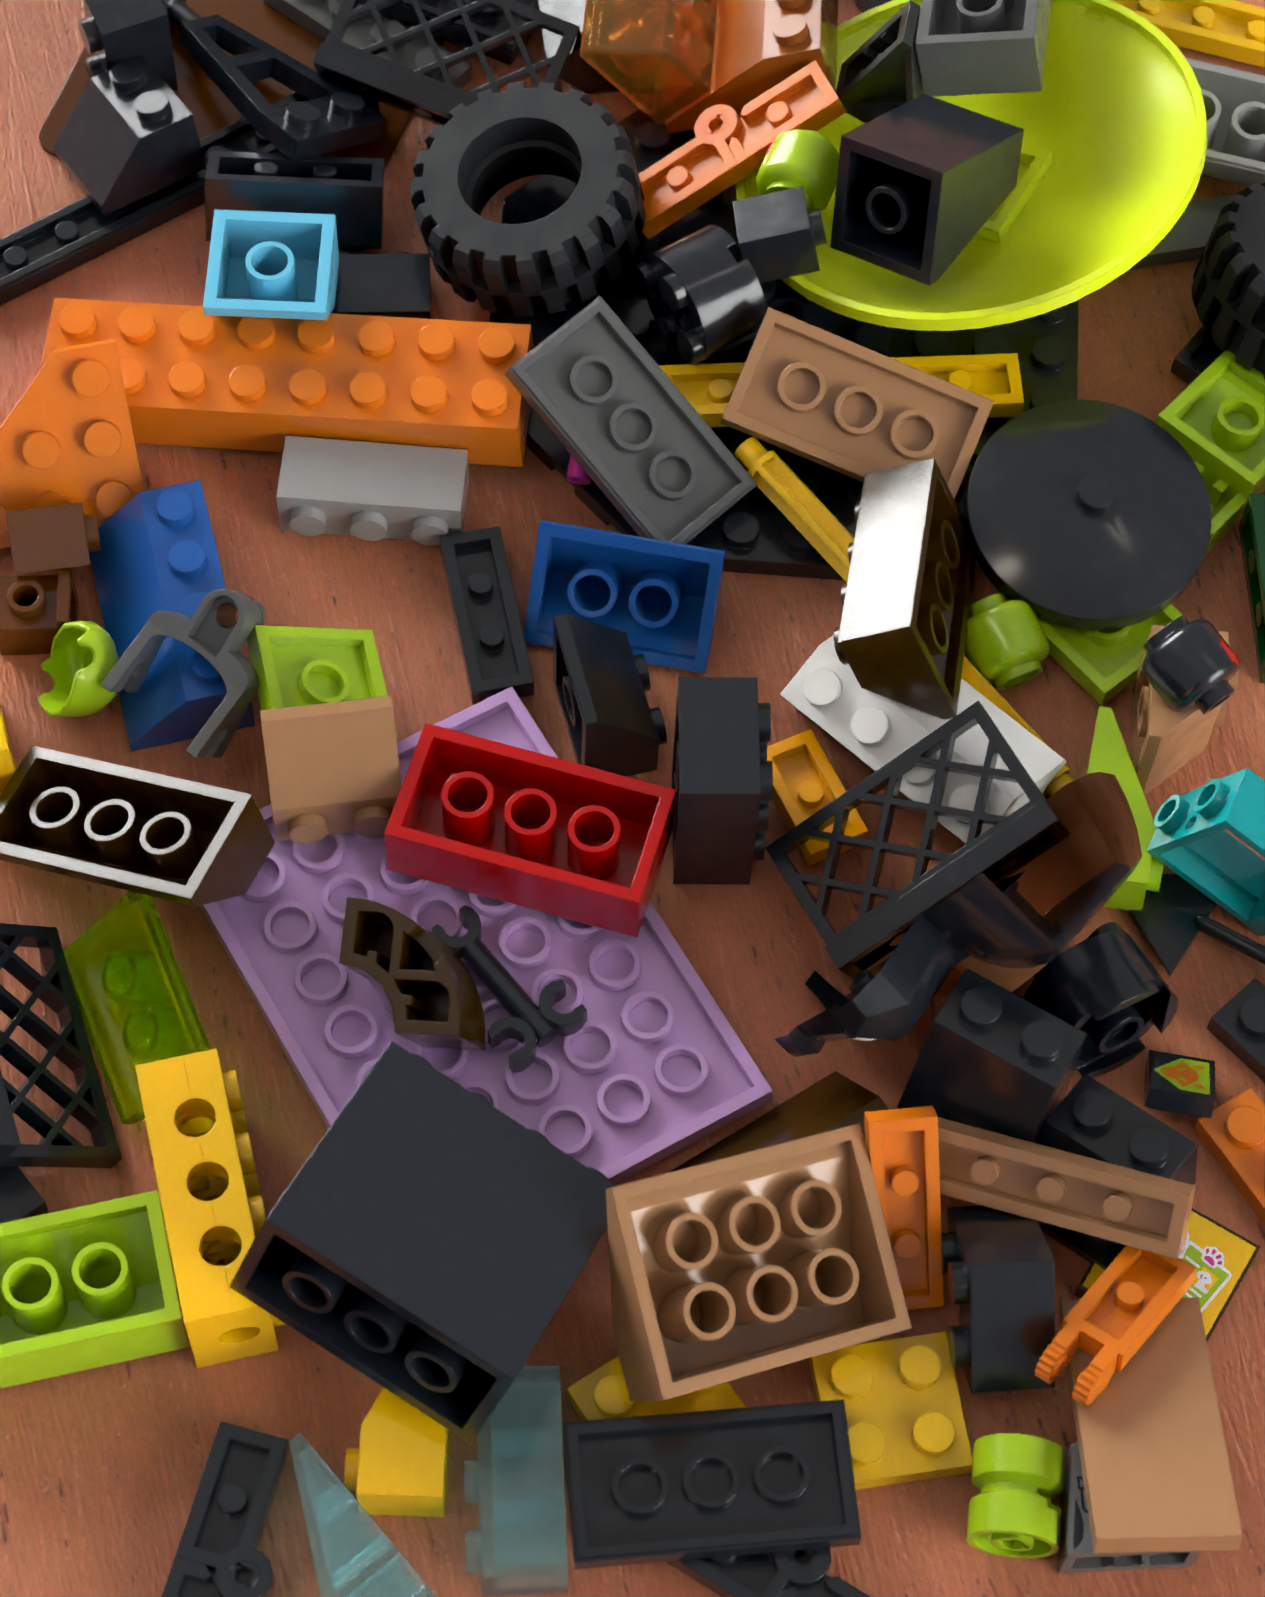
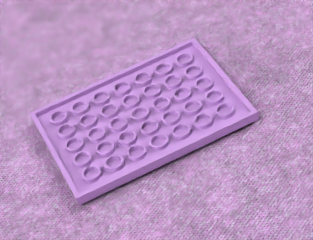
[200,686,773,1185]

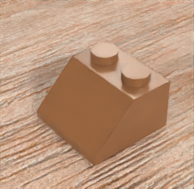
[1130,625,1239,795]
[260,696,402,843]

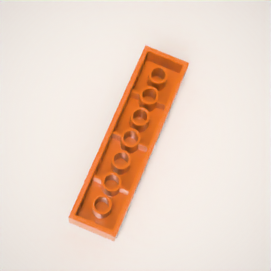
[40,298,534,467]

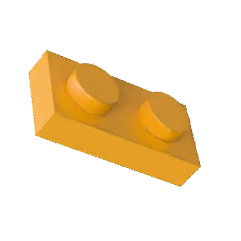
[767,729,868,866]

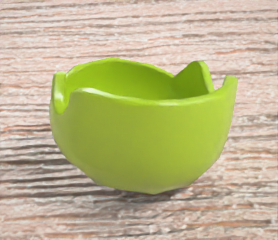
[38,621,119,717]

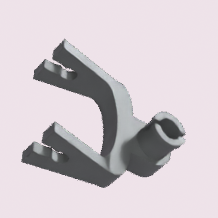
[101,589,266,758]

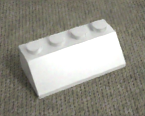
[780,635,1067,844]

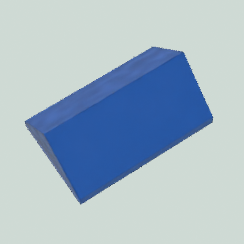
[524,520,725,674]

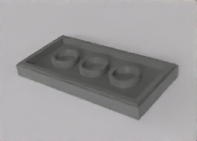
[505,296,758,544]

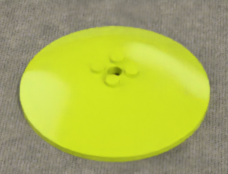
[735,0,1207,331]

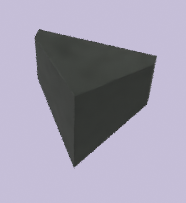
[836,0,924,123]

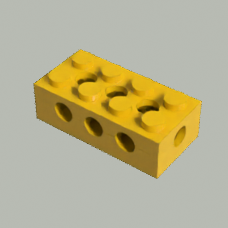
[135,1048,286,1368]

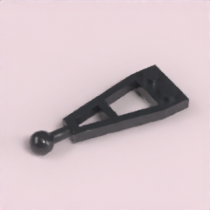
[161,0,386,161]

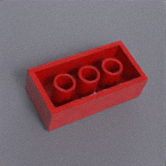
[384,723,676,938]

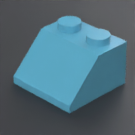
[203,209,339,320]

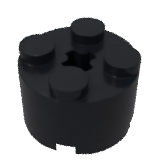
[632,225,767,365]
[1023,922,1178,1078]

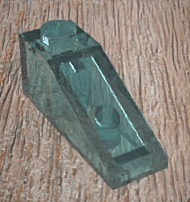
[289,1433,435,1597]

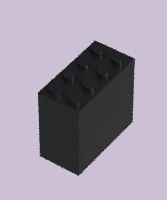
[229,1041,616,1443]

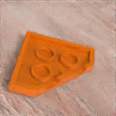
[0,339,144,549]

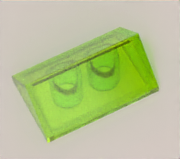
[64,891,211,1124]

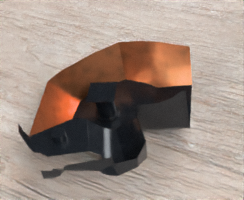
[775,772,1142,1057]

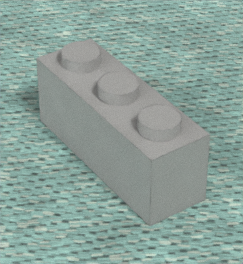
[276,436,469,546]

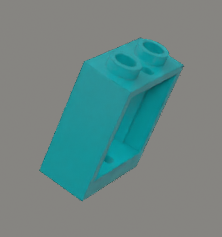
[1146,768,1265,937]

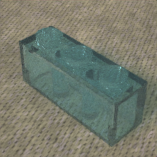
[464,1365,568,1597]

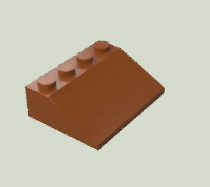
[665,0,838,134]

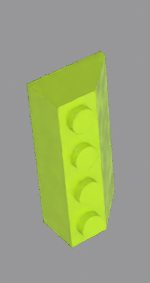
[0,1190,190,1389]

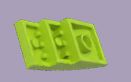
[1155,350,1265,560]

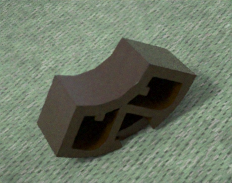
[339,897,486,1050]

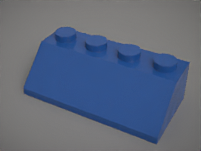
[89,480,255,752]

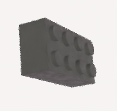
[915,0,1052,97]

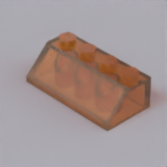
[580,0,718,125]

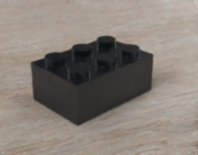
[671,677,773,885]

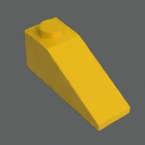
[344,1387,449,1517]

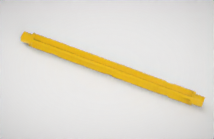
[735,437,1074,796]

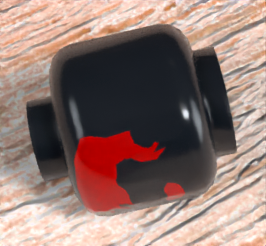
[1141,615,1240,715]

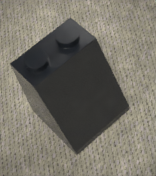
[830,94,1024,286]
[896,968,1087,1143]

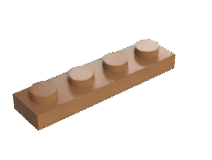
[938,1117,1196,1259]

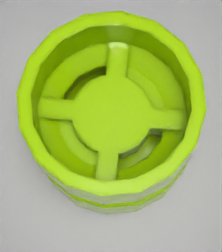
[966,1433,1066,1558]

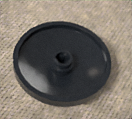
[964,400,1211,630]

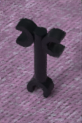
[432,905,587,1073]

